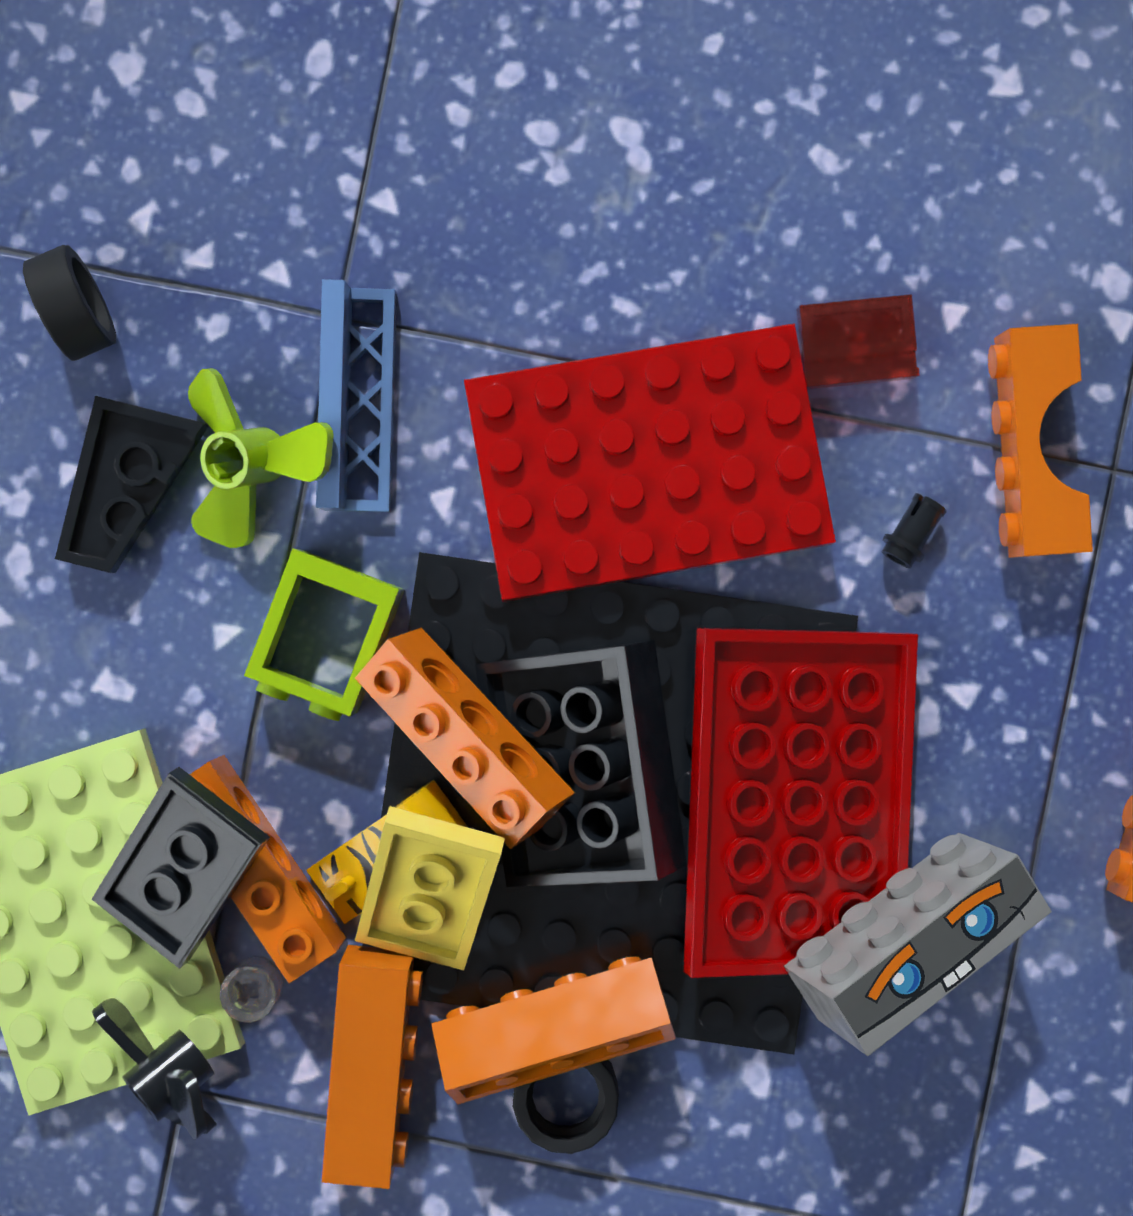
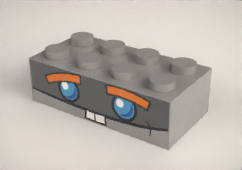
[784,833,1052,1056]

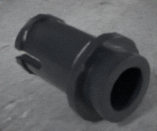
[881,493,947,569]

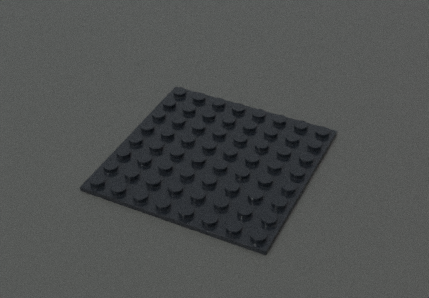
[362,552,858,1055]

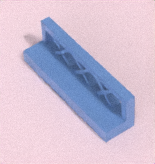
[316,279,397,513]

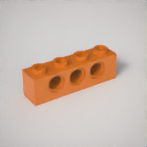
[355,627,575,849]
[189,755,347,984]

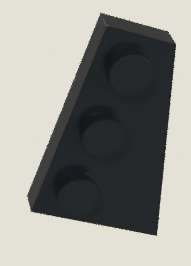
[55,396,209,573]

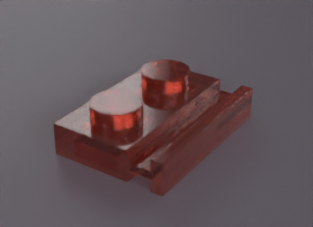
[796,294,920,389]

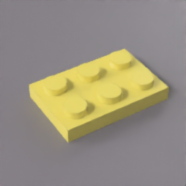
[355,806,505,971]

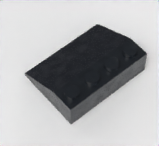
[475,640,687,887]

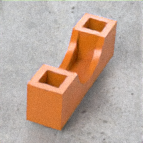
[988,324,1093,558]

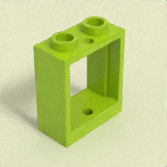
[244,548,405,721]

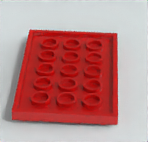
[464,323,836,602]
[684,628,918,978]

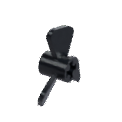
[92,998,217,1140]

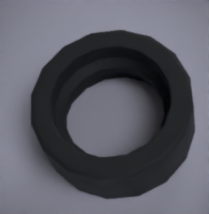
[23,245,116,361]
[512,1059,619,1154]

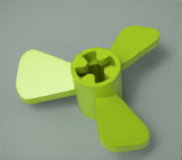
[188,368,334,548]

